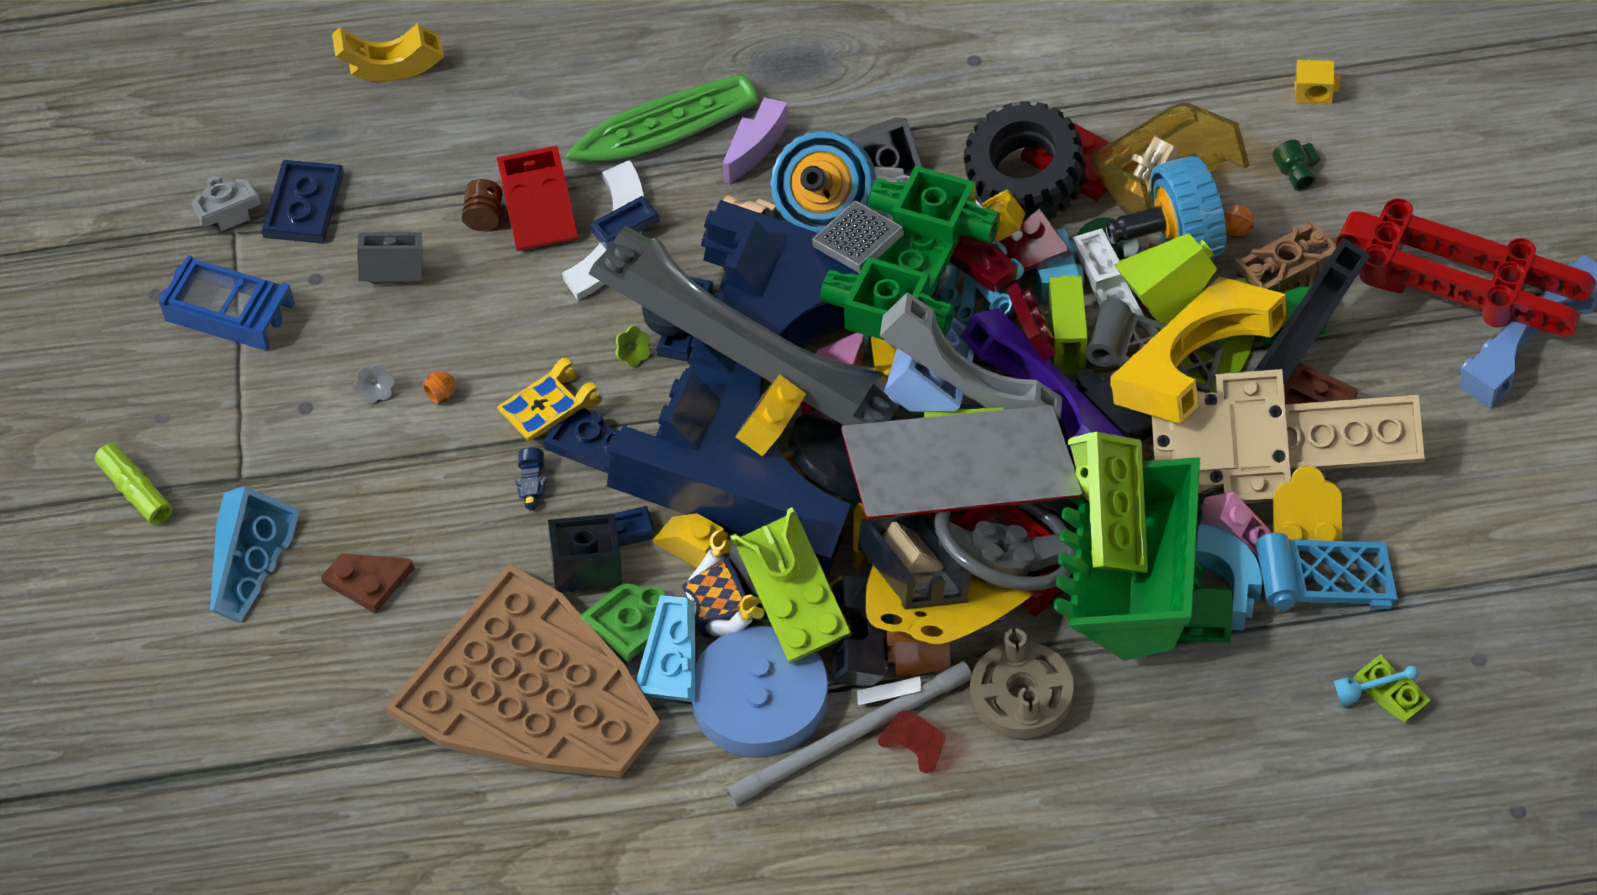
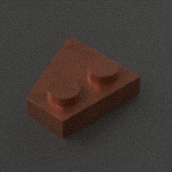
[321,553,414,614]

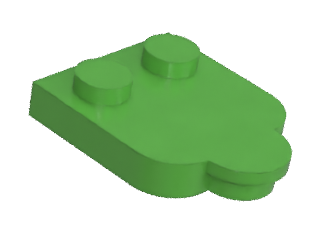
[580,584,666,662]

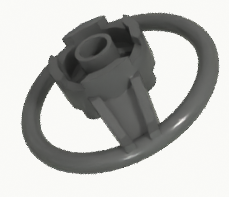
[935,502,1075,591]

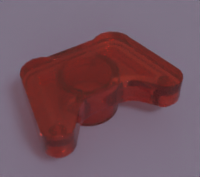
[878,710,945,774]

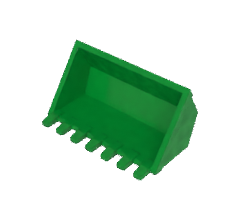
[1054,457,1204,661]

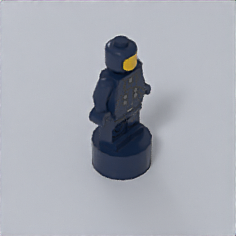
[515,447,547,511]

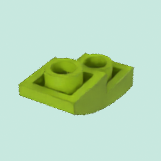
[1353,654,1431,723]

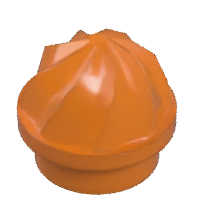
[1224,205,1254,237]
[422,371,455,404]

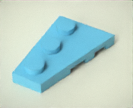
[636,595,695,702]

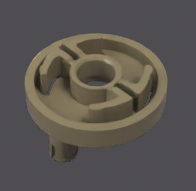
[970,629,1074,738]

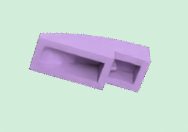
[722,98,788,184]

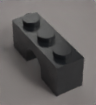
[831,575,888,688]

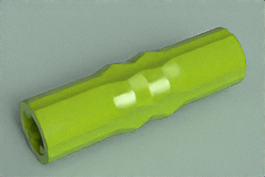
[95,443,173,525]

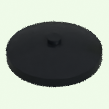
[788,410,862,503]

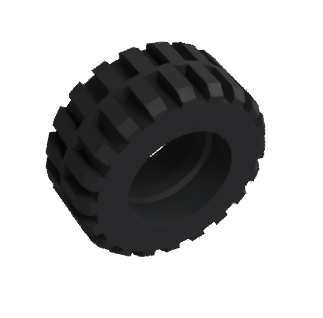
[963,101,1086,221]

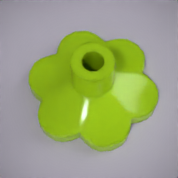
[615,326,651,367]

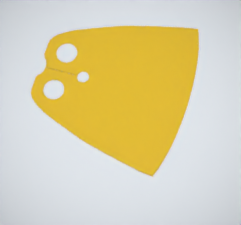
[866,565,1033,644]

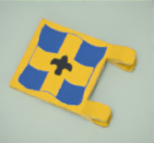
[497,358,602,442]

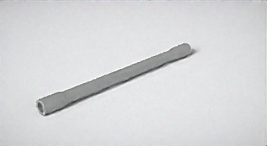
[725,661,972,806]

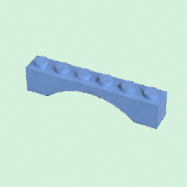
[1460,255,1597,409]

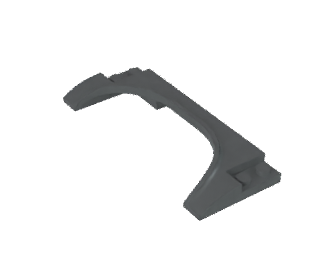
[589,226,899,426]

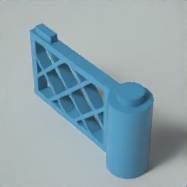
[1256,533,1398,610]

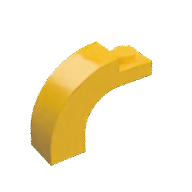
[332,23,444,82]

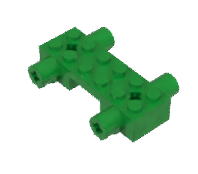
[820,165,1000,340]

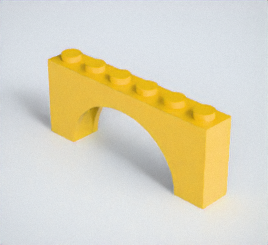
[1110,276,1288,424]

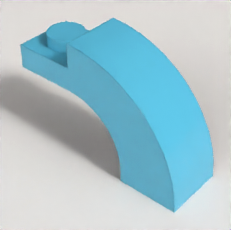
[1195,523,1262,631]

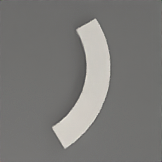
[562,160,644,301]

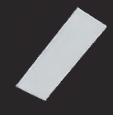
[857,676,921,705]

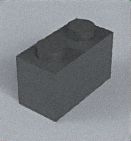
[357,232,423,283]

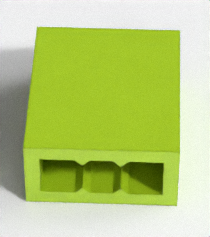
[1048,275,1087,378]

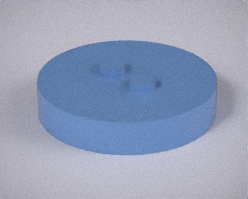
[691,626,828,758]

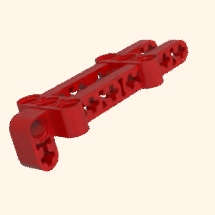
[1336,198,1596,337]

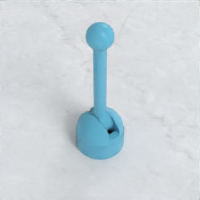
[1334,666,1419,707]

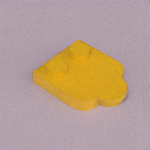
[1273,465,1342,541]

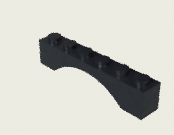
[1254,237,1370,385]

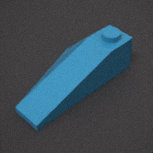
[210,486,300,622]

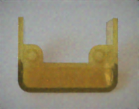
[1091,103,1250,214]

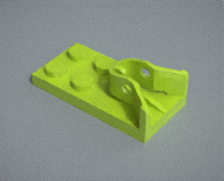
[1068,432,1148,575]
[730,507,852,664]

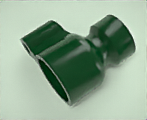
[1272,139,1321,191]

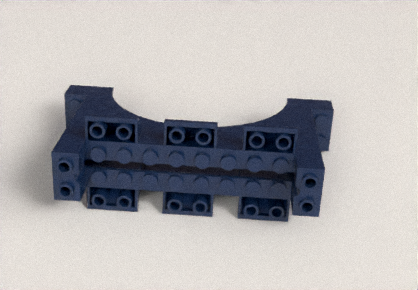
[603,200,940,578]

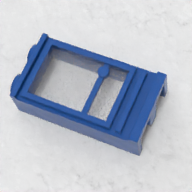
[159,255,295,351]

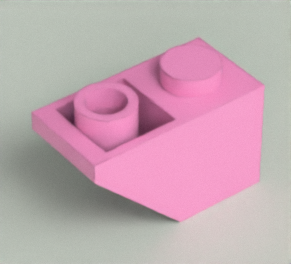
[1201,492,1273,559]

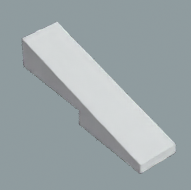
[1072,229,1150,342]

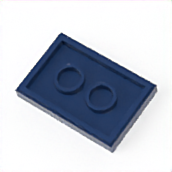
[262,160,344,244]

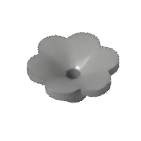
[354,364,395,404]

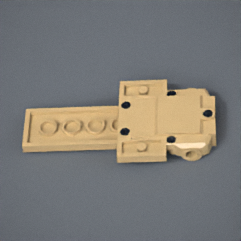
[1152,369,1425,504]

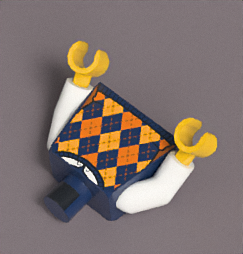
[682,531,764,637]

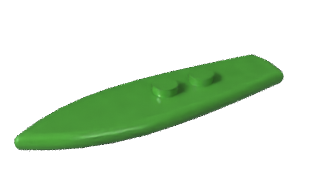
[565,74,759,162]

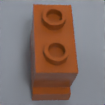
[886,613,950,678]

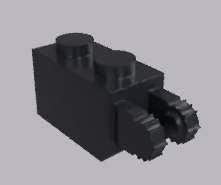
[1076,368,1153,442]

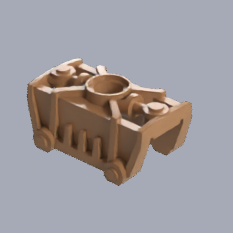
[1234,220,1337,294]

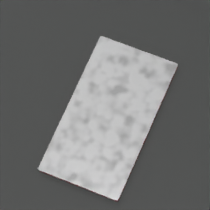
[841,405,1082,519]

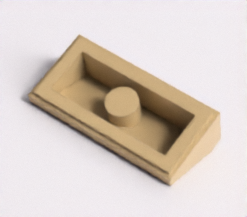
[882,522,944,574]

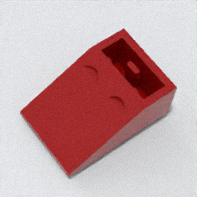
[496,145,578,251]

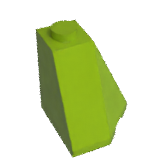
[1114,233,1217,325]

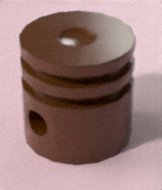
[462,179,503,231]

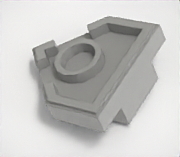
[191,176,261,231]

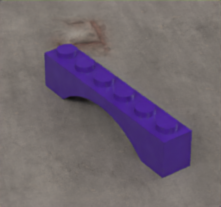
[960,308,1124,453]

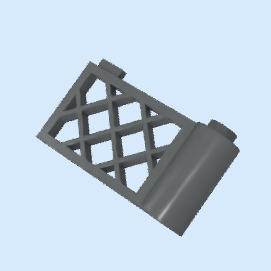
[1085,299,1224,393]

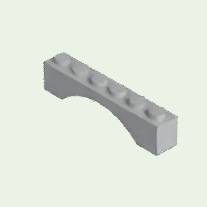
[880,292,1062,420]

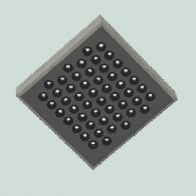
[812,201,904,273]

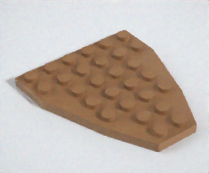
[385,563,661,778]

